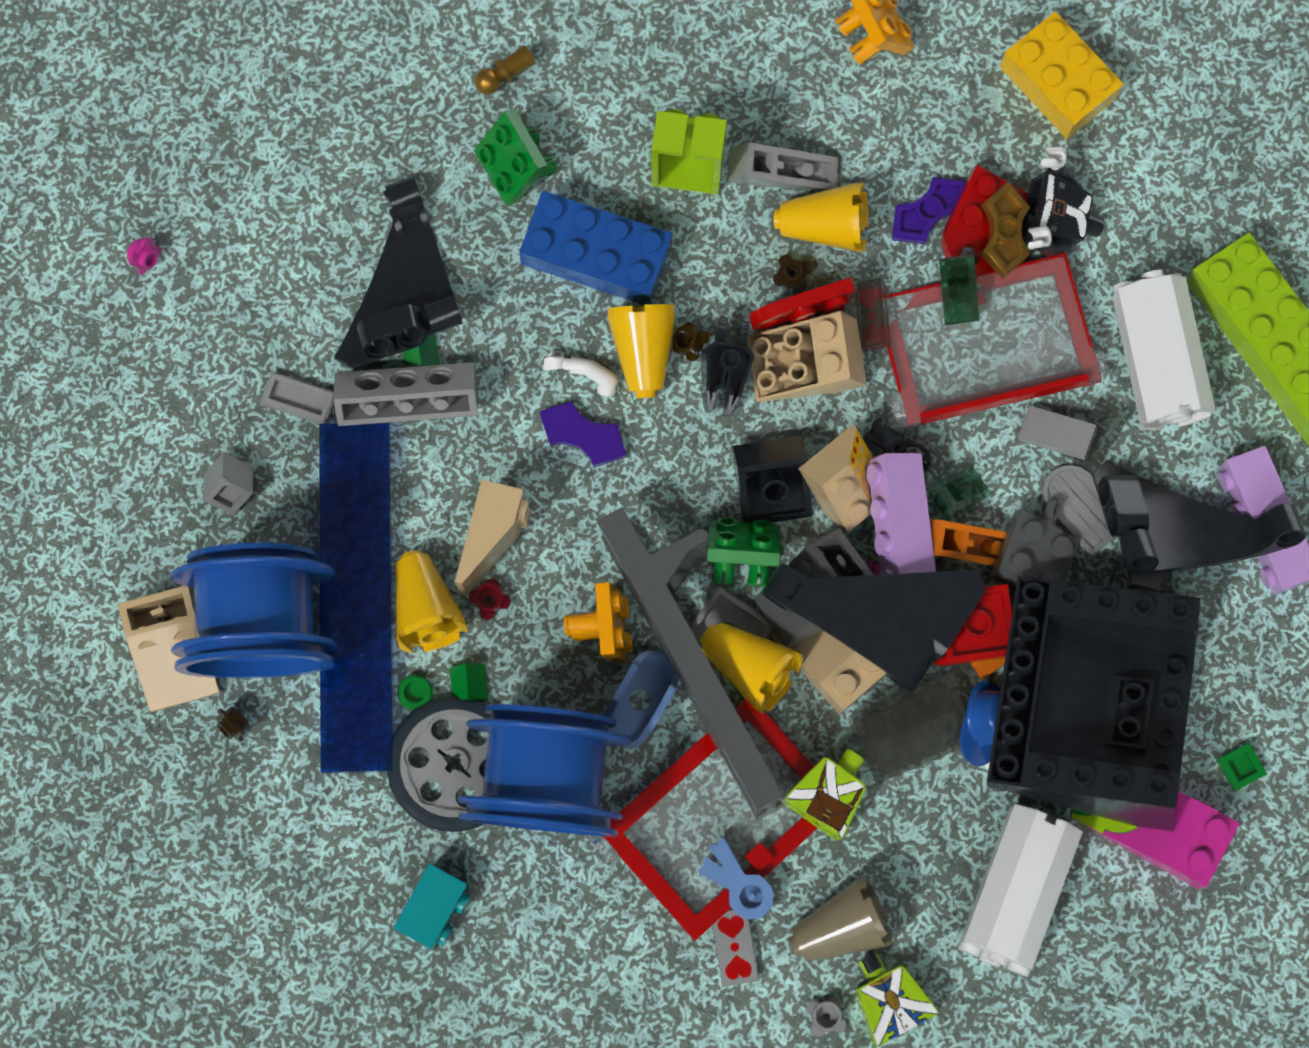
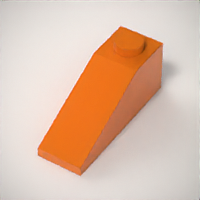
[930,519,1007,566]

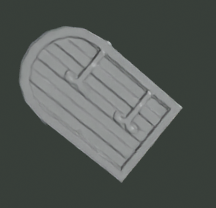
[1042,465,1115,557]

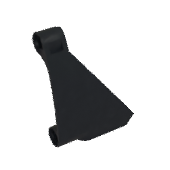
[335,176,463,368]
[1092,460,1306,574]
[761,563,985,692]

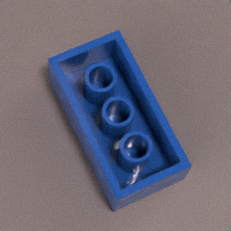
[519,190,673,305]

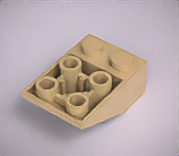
[747,311,867,402]
[118,586,220,712]

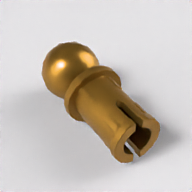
[474,45,536,95]

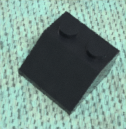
[732,436,813,523]

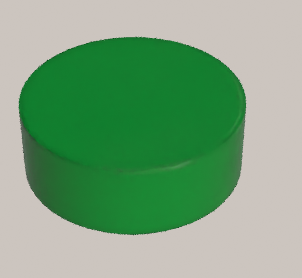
[397,675,433,711]

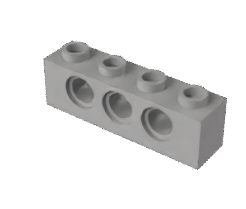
[333,362,478,426]

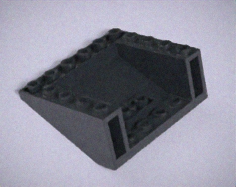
[987,576,1201,832]

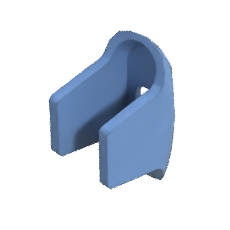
[603,650,679,749]

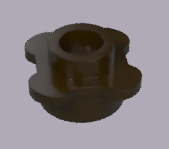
[773,254,812,293]
[672,322,709,362]
[216,707,250,743]

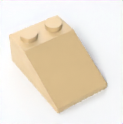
[455,480,531,596]
[770,631,887,715]

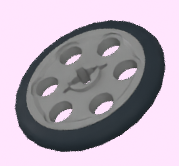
[386,696,491,832]

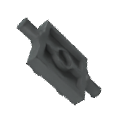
[991,500,1080,610]

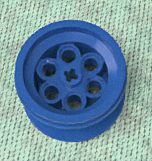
[170,543,338,679]
[457,704,631,837]

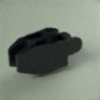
[701,316,755,417]

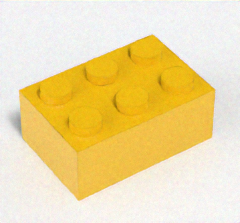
[1000,11,1124,139]

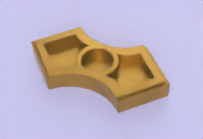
[979,182,1031,279]

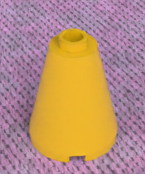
[774,183,869,252]
[607,304,676,399]
[396,550,468,653]
[701,622,803,714]

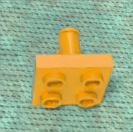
[835,0,915,65]
[564,582,633,664]

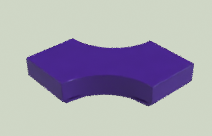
[891,177,966,244]
[539,401,627,468]

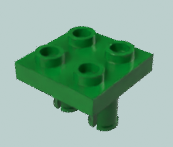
[474,109,557,206]
[707,517,780,587]

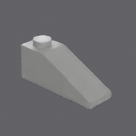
[727,142,838,191]

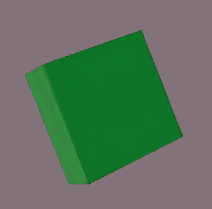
[1216,743,1267,792]

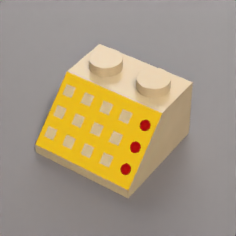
[799,424,873,533]

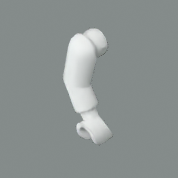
[543,351,618,397]

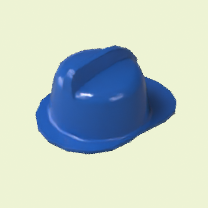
[960,681,1001,766]

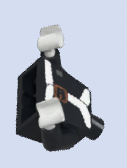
[1021,147,1104,257]

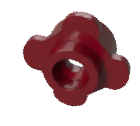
[469,578,511,620]

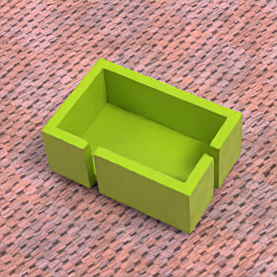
[651,109,727,195]

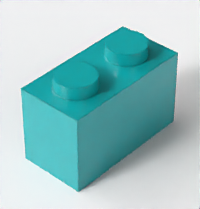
[393,863,472,950]

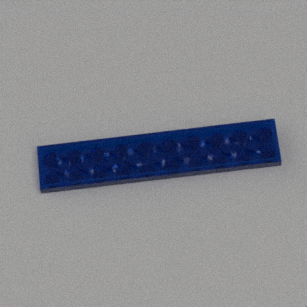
[319,422,394,774]

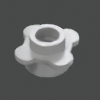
[806,996,846,1037]

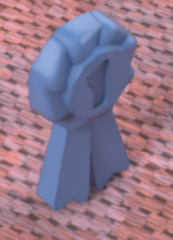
[698,837,773,919]

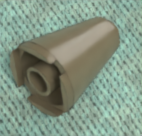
[788,876,895,961]

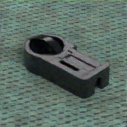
[862,418,932,475]

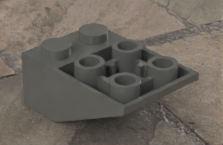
[754,528,873,648]

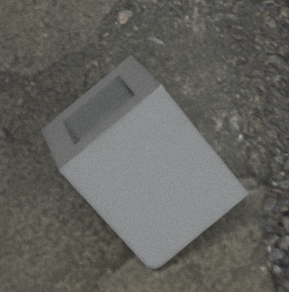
[203,452,253,515]

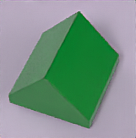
[403,334,440,367]
[450,663,488,701]

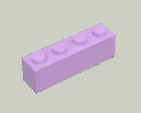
[1218,446,1309,595]
[866,453,936,575]

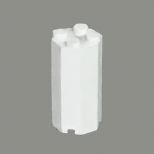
[1112,270,1216,431]
[958,804,1083,977]

